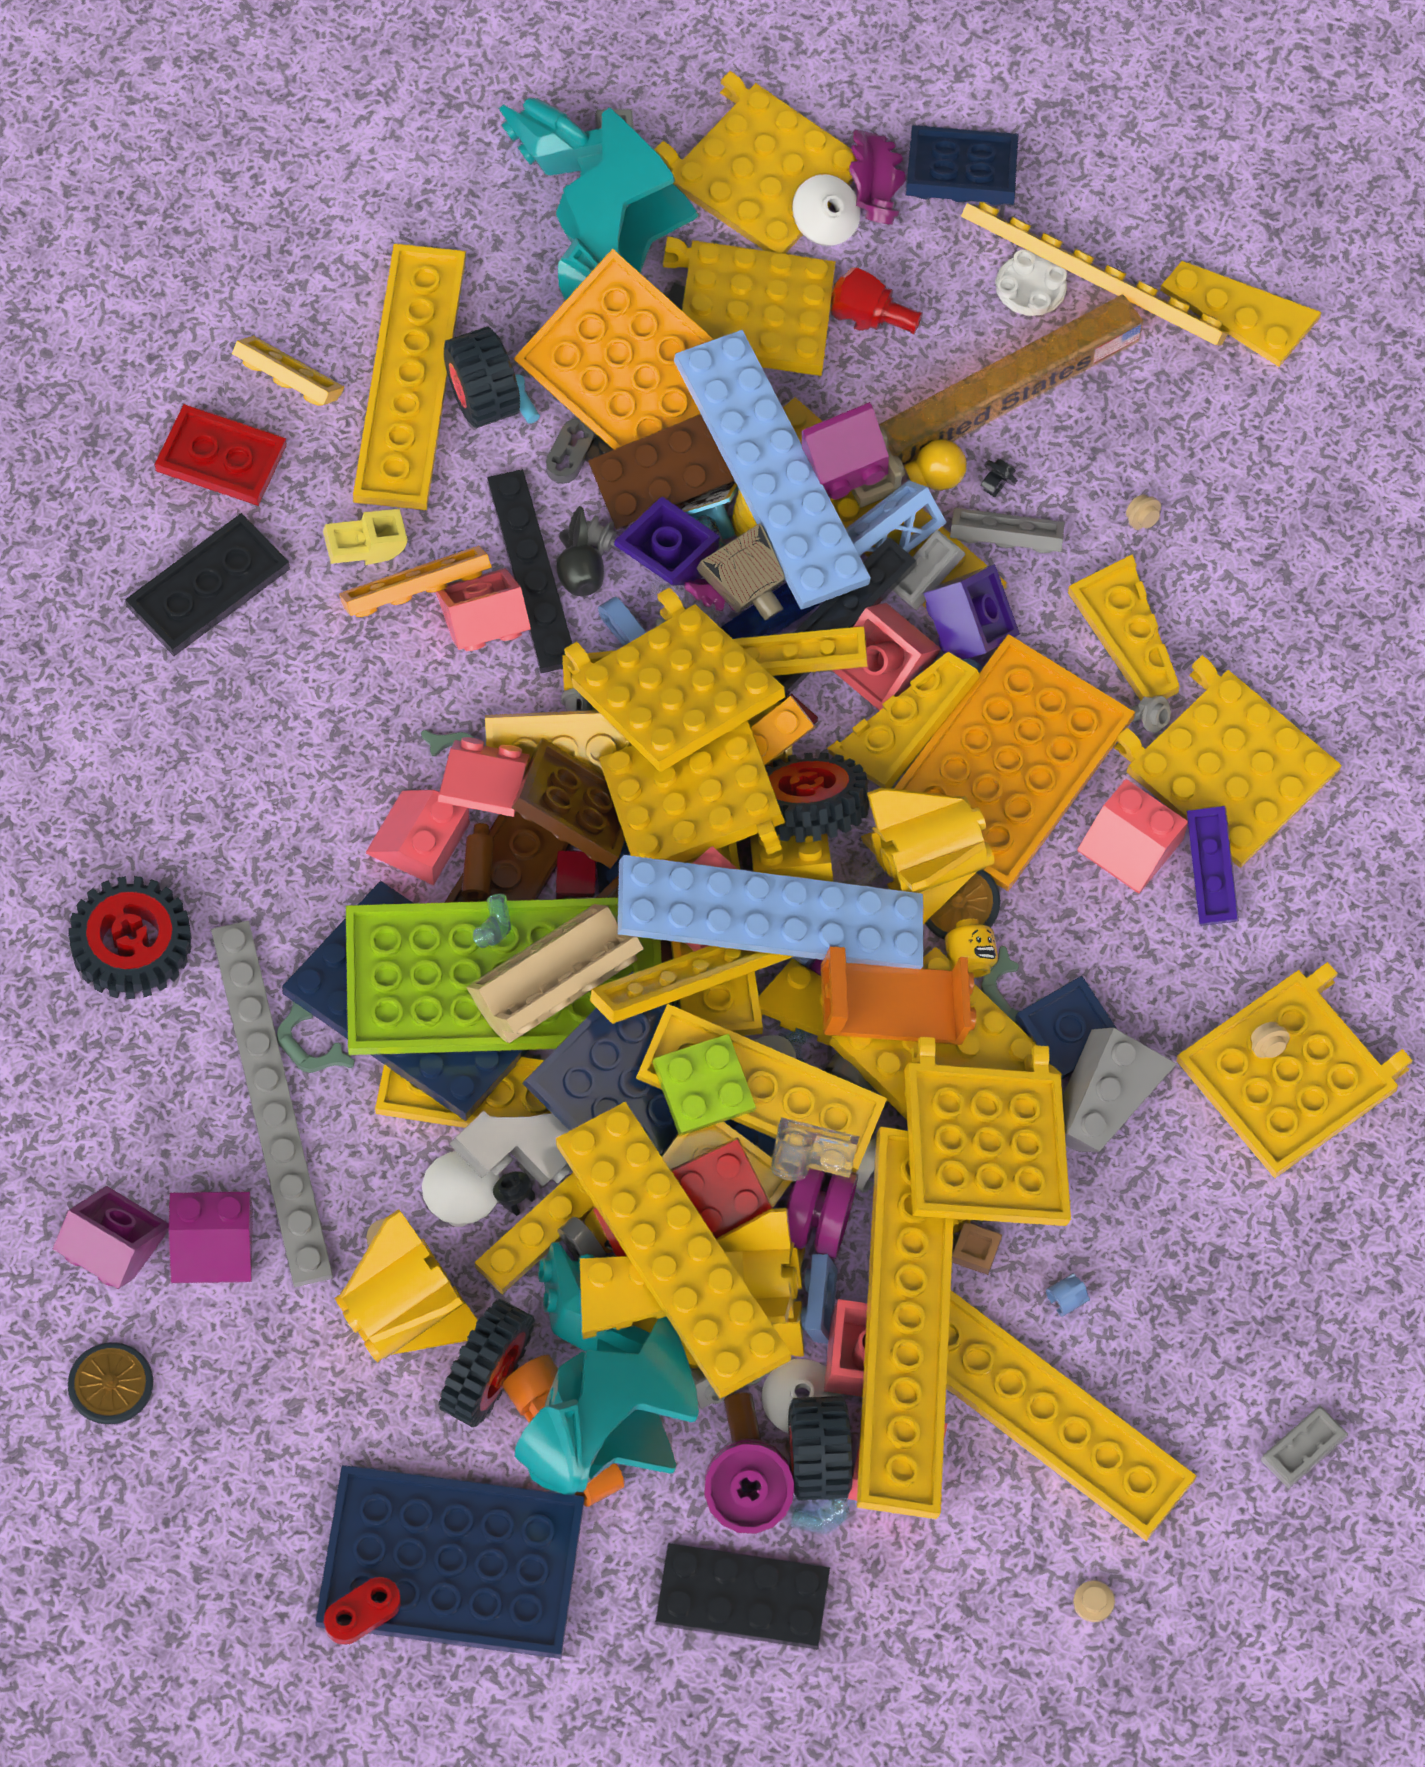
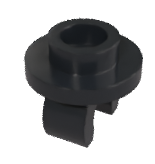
[981,458,1018,497]
[493,1171,535,1216]

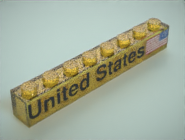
[879,294,1143,468]

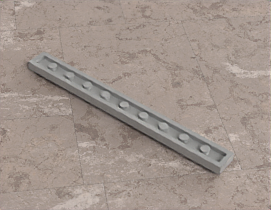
[211,921,333,1288]

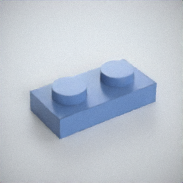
[801,1254,838,1344]

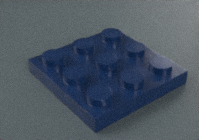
[905,125,1019,205]

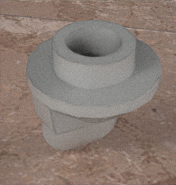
[1129,695,1171,733]

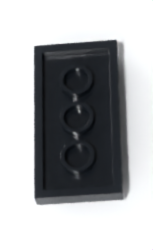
[125,513,290,656]
[655,1543,830,1650]

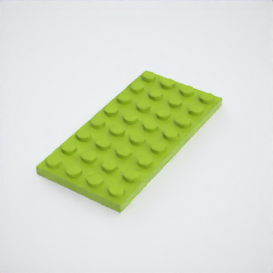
[346,898,662,1055]

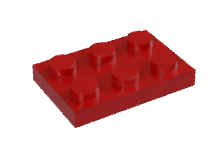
[154,404,287,506]

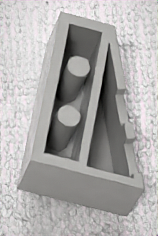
[1062,1028,1176,1152]

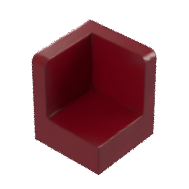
[556,851,596,899]

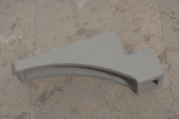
[449,1111,572,1186]

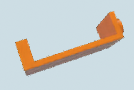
[821,946,976,1045]

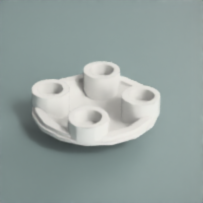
[995,249,1067,316]
[422,1151,499,1227]

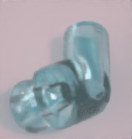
[473,894,511,948]

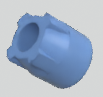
[1046,1273,1090,1317]

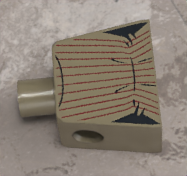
[697,523,785,621]

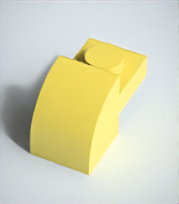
[323,509,408,565]

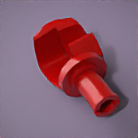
[831,267,923,335]

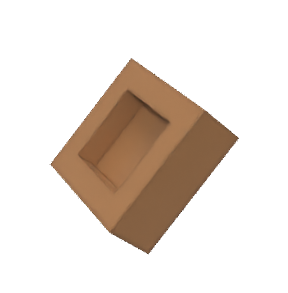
[952,1222,1002,1275]

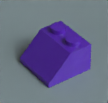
[614,497,720,586]
[924,564,1020,660]

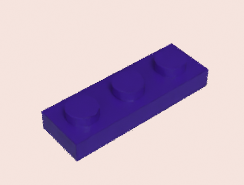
[1187,806,1239,926]

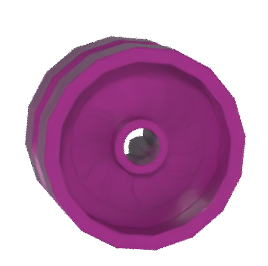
[786,1160,858,1259]
[704,1439,794,1534]

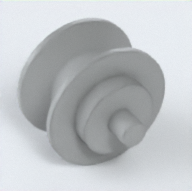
[587,516,616,555]

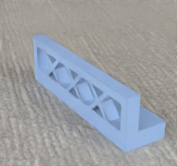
[846,480,947,556]

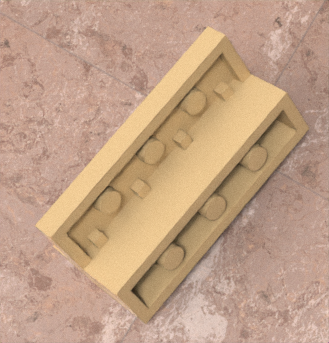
[466,904,644,1043]

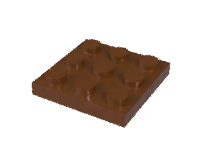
[512,738,625,868]

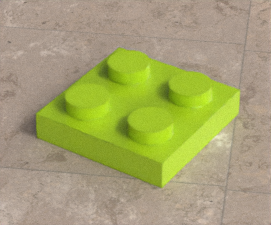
[652,1034,756,1136]

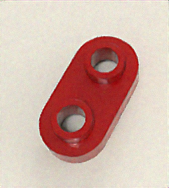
[324,1577,401,1645]

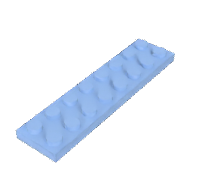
[674,330,871,610]
[618,855,923,969]

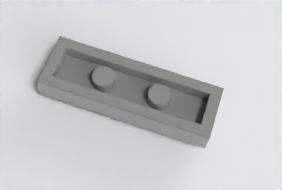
[950,508,1065,553]

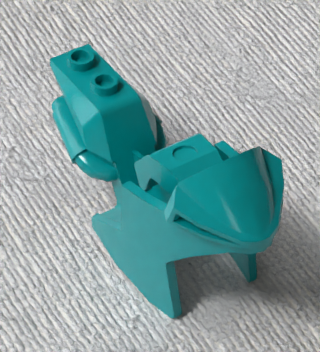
[498,98,699,300]
[514,1242,699,1495]

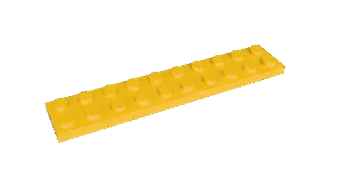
[856,1127,954,1519]

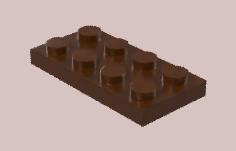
[588,414,735,531]

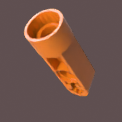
[502,1354,625,1507]

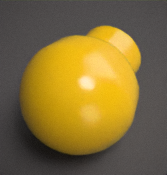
[905,439,967,491]

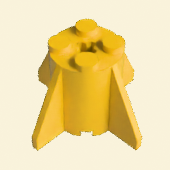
[861,787,994,924]
[716,1208,805,1357]
[334,1209,478,1363]

